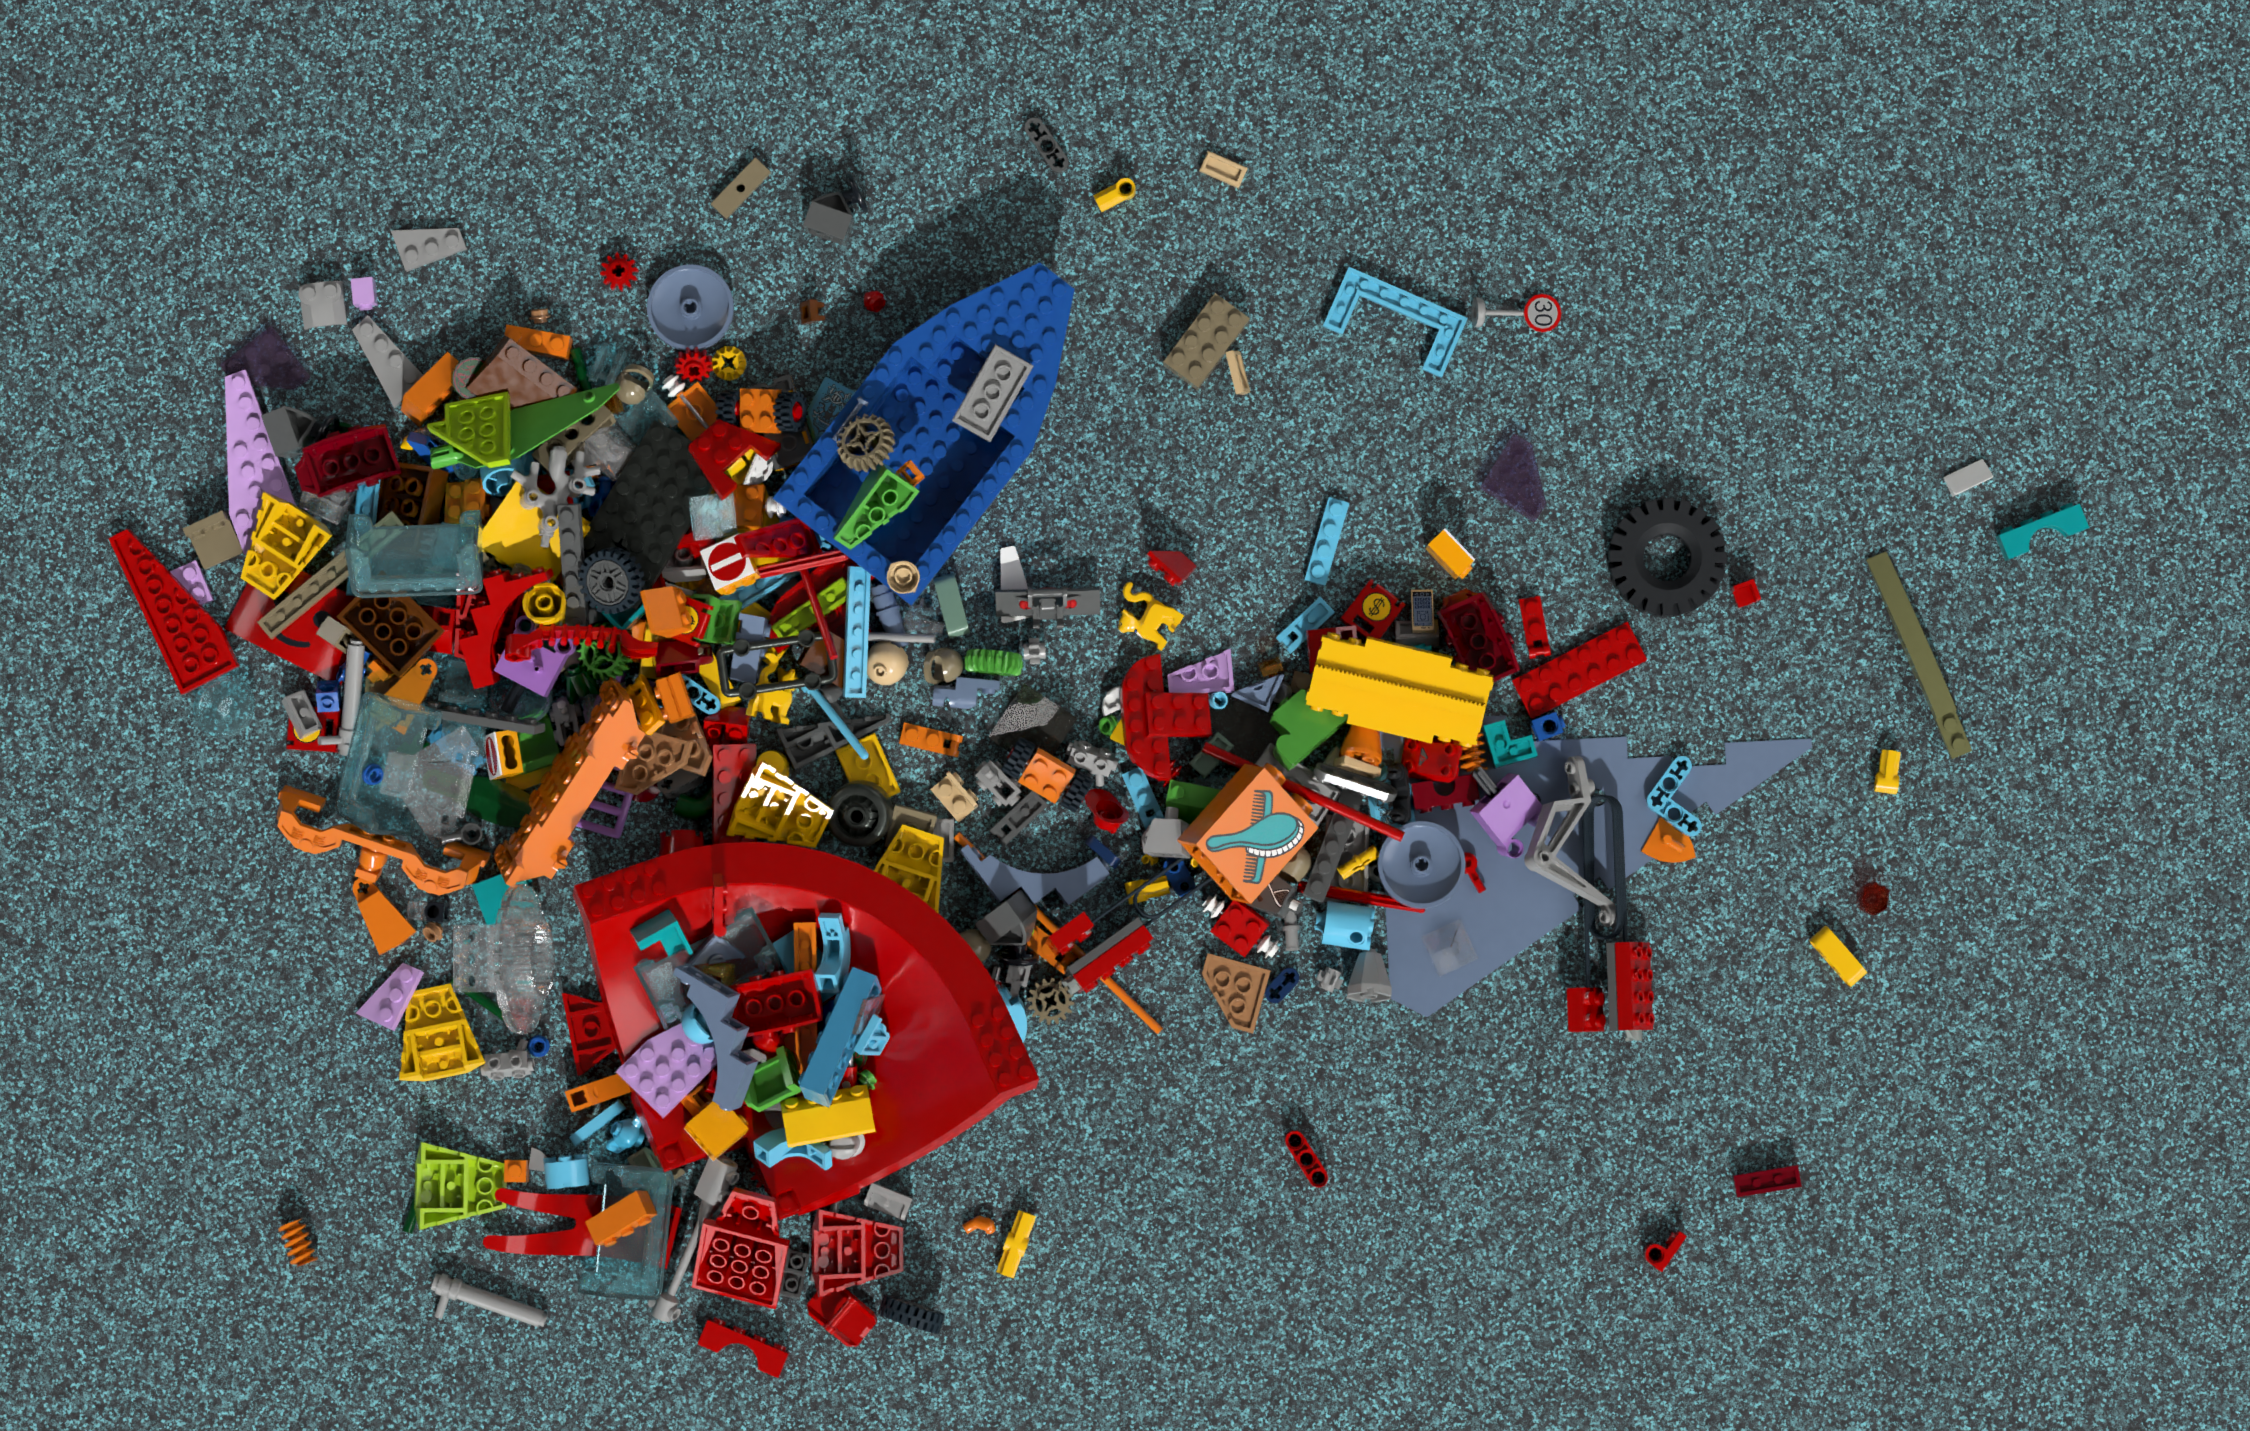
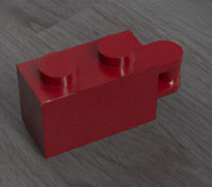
[652,639,714,678]

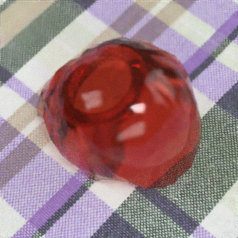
[1856,882,1890,915]

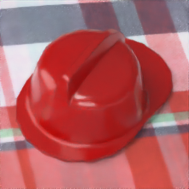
[1085,788,1129,834]

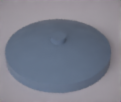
[647,264,734,351]
[1378,821,1466,909]

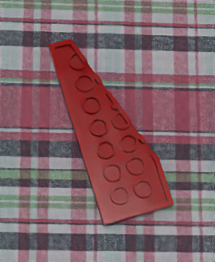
[108,529,240,695]

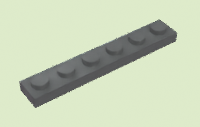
[557,504,590,626]
[419,702,545,735]
[1303,789,1364,903]

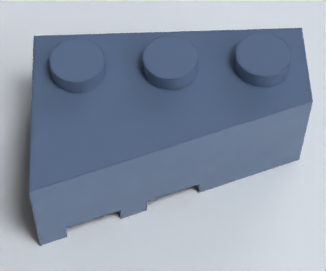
[730,613,772,684]

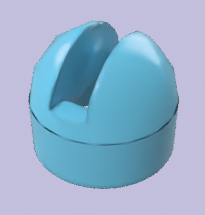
[1208,692,1228,709]

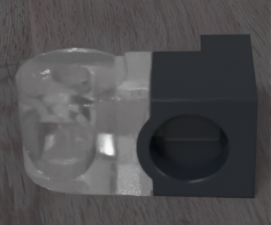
[406,901,450,923]

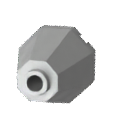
[1347,949,1392,1002]

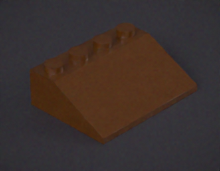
[466,335,578,411]
[376,462,449,555]
[336,570,445,678]

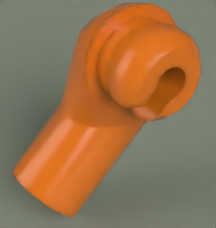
[962,1216,996,1234]

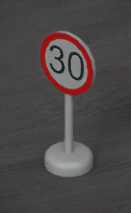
[1471,294,1562,333]

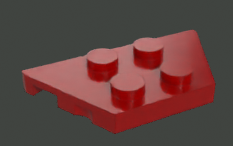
[562,993,616,1076]

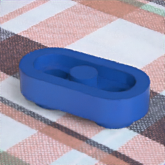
[1163,858,1196,897]

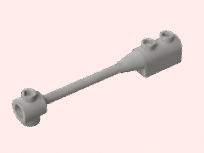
[648,1154,739,1322]

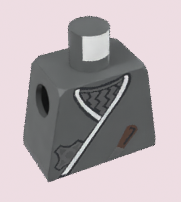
[1247,875,1303,919]

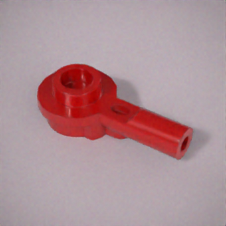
[1464,852,1486,893]

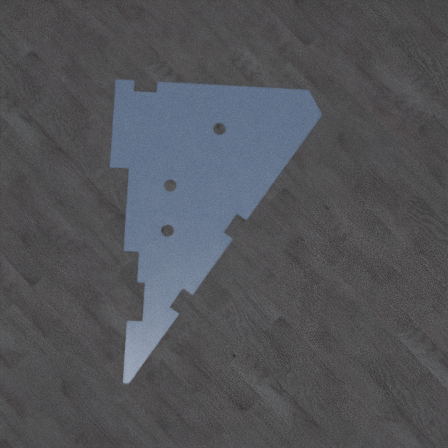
[1380,715,1812,1017]

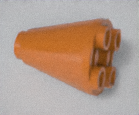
[1339,724,1382,767]

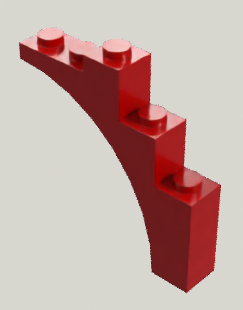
[459,566,554,689]

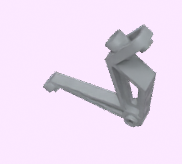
[1524,756,1616,927]

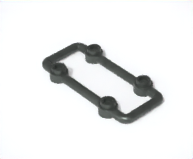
[716,629,838,700]

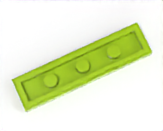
[771,577,847,638]

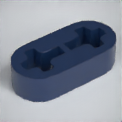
[1084,834,1122,869]
[1265,968,1299,1003]

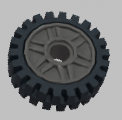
[578,547,645,614]
[878,1294,945,1334]

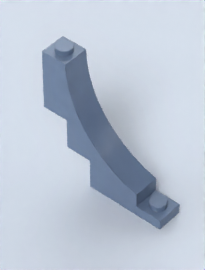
[960,844,1110,907]
[673,963,758,1111]

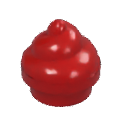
[864,291,885,312]

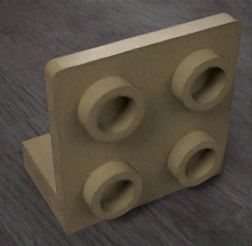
[182,511,243,570]

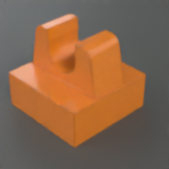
[367,658,394,684]

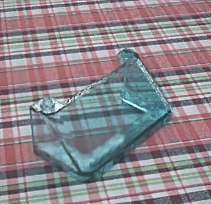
[344,510,483,598]
[335,692,443,836]
[633,907,782,1030]
[578,1161,674,1300]

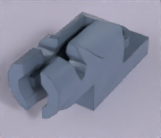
[932,677,1001,709]

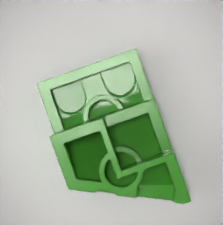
[690,594,742,644]

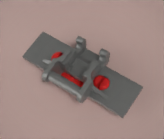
[995,586,1100,629]

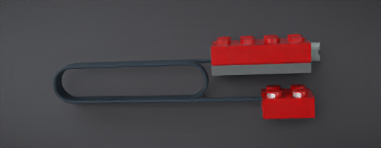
[1567,794,1655,1042]
[1045,858,1213,996]

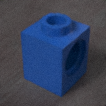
[316,680,342,712]
[1530,712,1565,742]

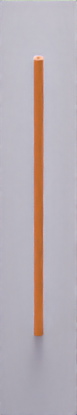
[954,832,1163,1034]

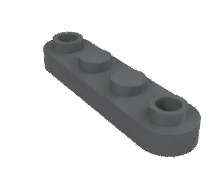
[1313,763,1398,803]

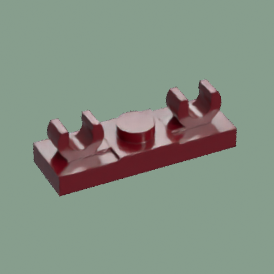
[1733,1165,1802,1197]

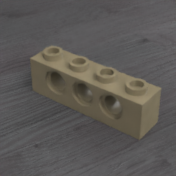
[531,405,616,479]

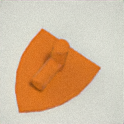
[1641,817,1696,863]

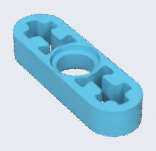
[569,1100,626,1146]

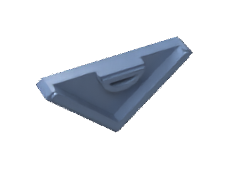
[1231,673,1284,712]
[688,932,745,967]

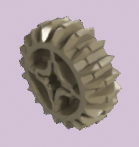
[836,413,896,473]

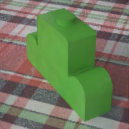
[1270,689,1348,772]

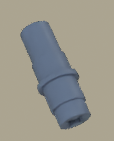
[871,584,909,648]

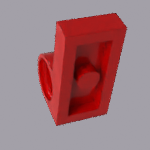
[1643,1230,1687,1272]

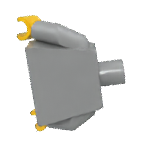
[1141,807,1198,867]

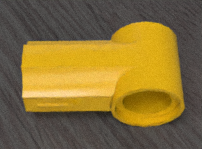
[1093,178,1136,212]
[1874,750,1901,795]
[1124,875,1170,905]

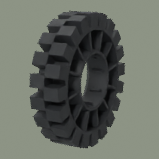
[1607,498,1727,617]

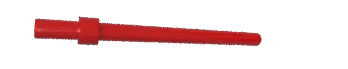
[798,569,838,660]

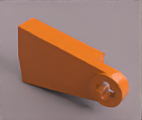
[369,658,438,735]
[352,878,417,955]

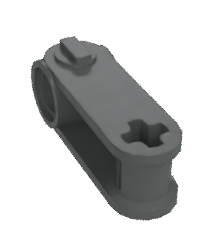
[657,751,712,799]

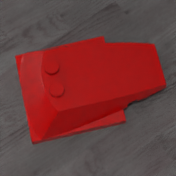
[691,1187,790,1310]

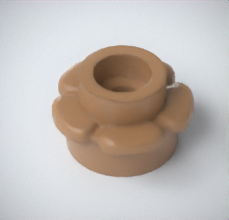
[529,308,551,323]
[423,921,443,942]

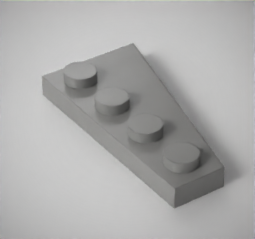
[352,315,423,408]

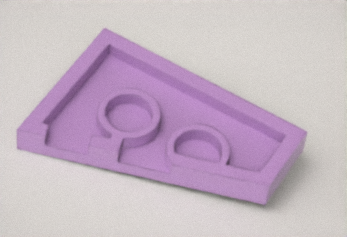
[1167,649,1234,694]
[356,963,424,1031]

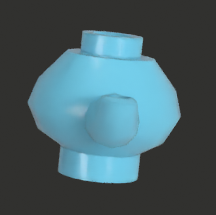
[606,1113,645,1154]

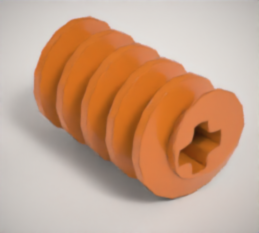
[1458,726,1488,772]
[278,1219,318,1267]

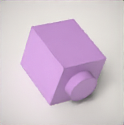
[351,277,378,310]

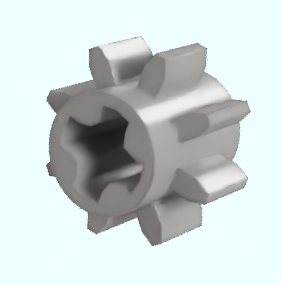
[1023,638,1046,664]
[1316,966,1343,993]

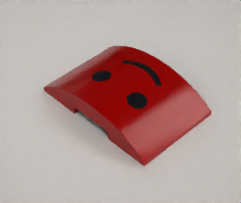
[224,571,355,686]

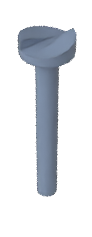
[832,396,869,442]

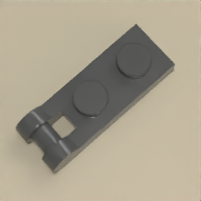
[989,791,1048,847]

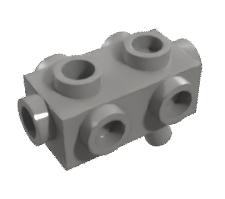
[549,697,583,747]
[1065,740,1119,787]
[975,760,1021,807]
[481,1039,535,1080]

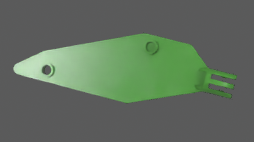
[430,383,620,469]

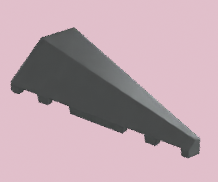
[776,714,892,772]

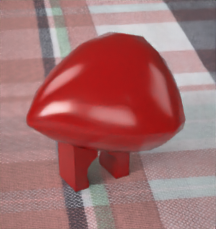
[752,1030,788,1052]

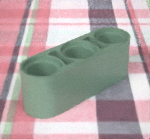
[933,573,970,639]

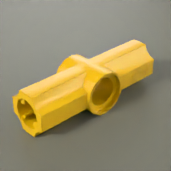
[996,1210,1036,1278]

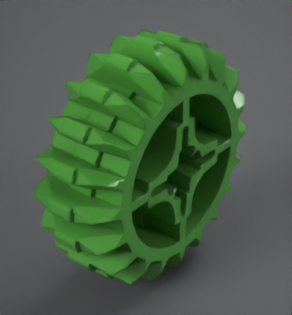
[576,622,633,681]
[964,649,1023,676]

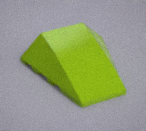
[414,1142,507,1230]

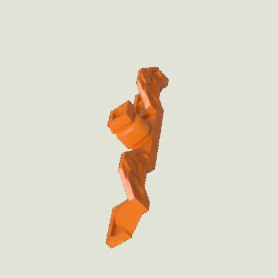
[276,785,491,896]

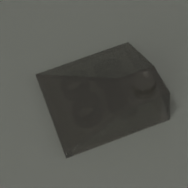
[988,684,1078,760]

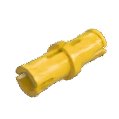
[1337,845,1379,880]

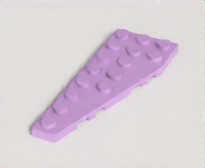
[225,370,297,555]
[616,1023,717,1118]

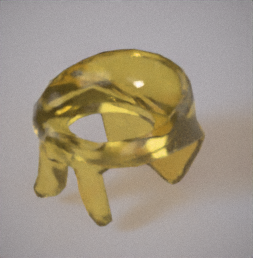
[701,963,736,986]

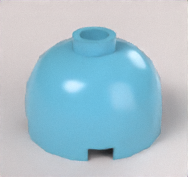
[681,1003,713,1044]

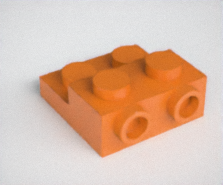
[444,478,493,526]

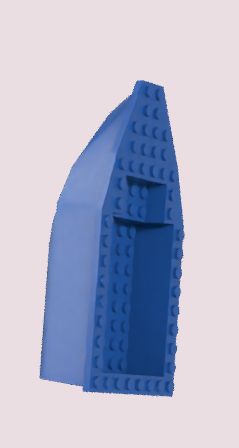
[773,263,1075,606]

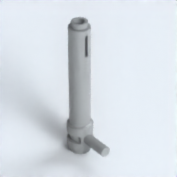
[318,638,365,756]
[431,1273,548,1328]

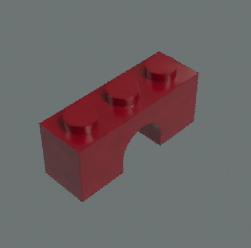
[1410,774,1480,814]

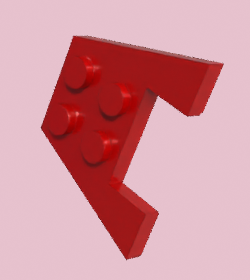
[688,419,781,501]

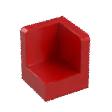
[1730,579,1761,609]

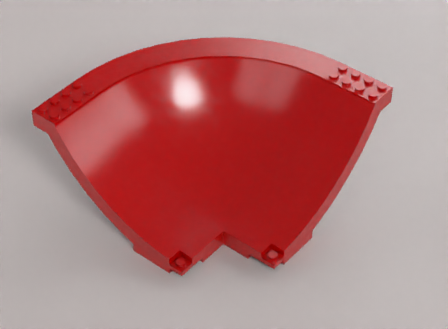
[573,842,1039,1220]

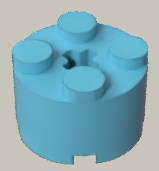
[543,1154,590,1189]

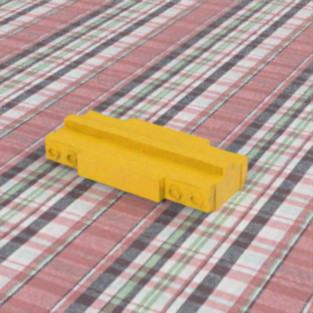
[1305,632,1494,747]

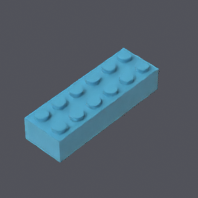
[798,967,882,1108]

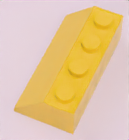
[780,1084,876,1148]

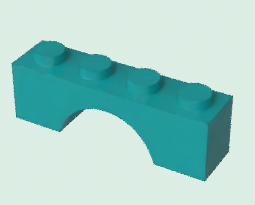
[1996,502,2090,561]

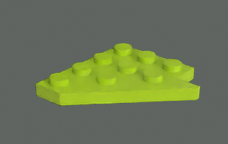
[427,392,511,468]

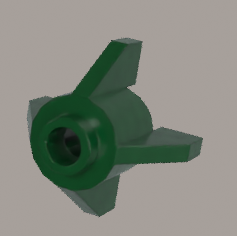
[563,663,600,705]

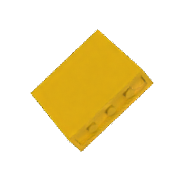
[474,481,591,583]

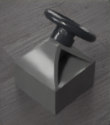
[803,174,868,246]
[261,406,340,459]
[975,889,1039,966]

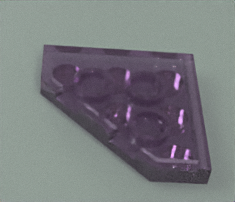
[220,326,312,391]
[1479,434,1546,523]

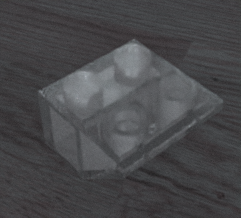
[299,490,357,525]

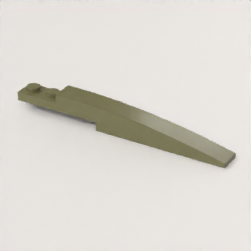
[1866,552,1972,759]

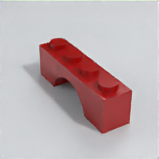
[697,1317,790,1378]

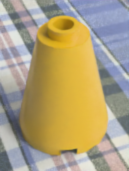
[522,582,566,627]

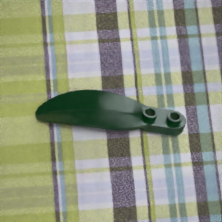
[423,769,532,828]

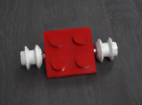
[1202,895,1280,959]

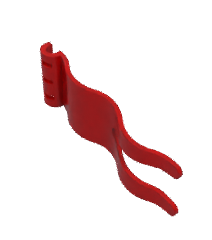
[483,1188,682,1269]

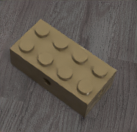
[1163,293,1250,391]

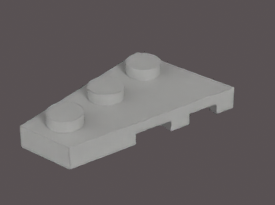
[391,228,467,272]

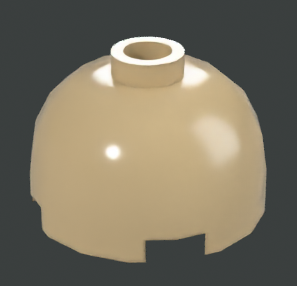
[867,641,909,685]

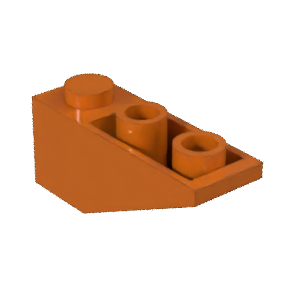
[565,1074,631,1112]

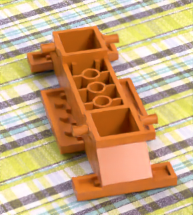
[494,677,646,888]

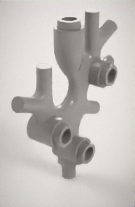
[510,446,600,547]

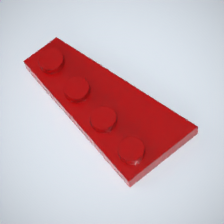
[734,518,822,558]

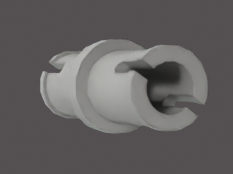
[1282,911,1300,951]

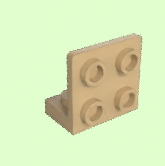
[930,771,979,823]

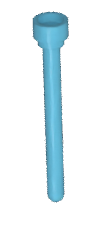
[801,687,869,759]

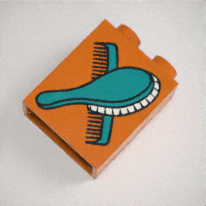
[1177,763,1318,904]

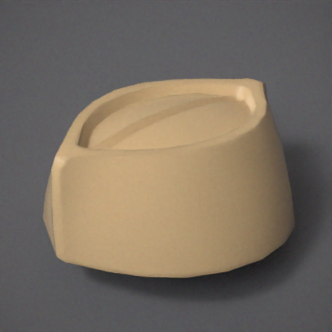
[887,561,920,594]

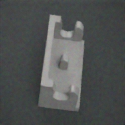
[864,1183,913,1221]

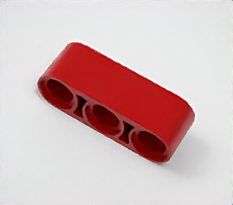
[1285,1131,1328,1188]

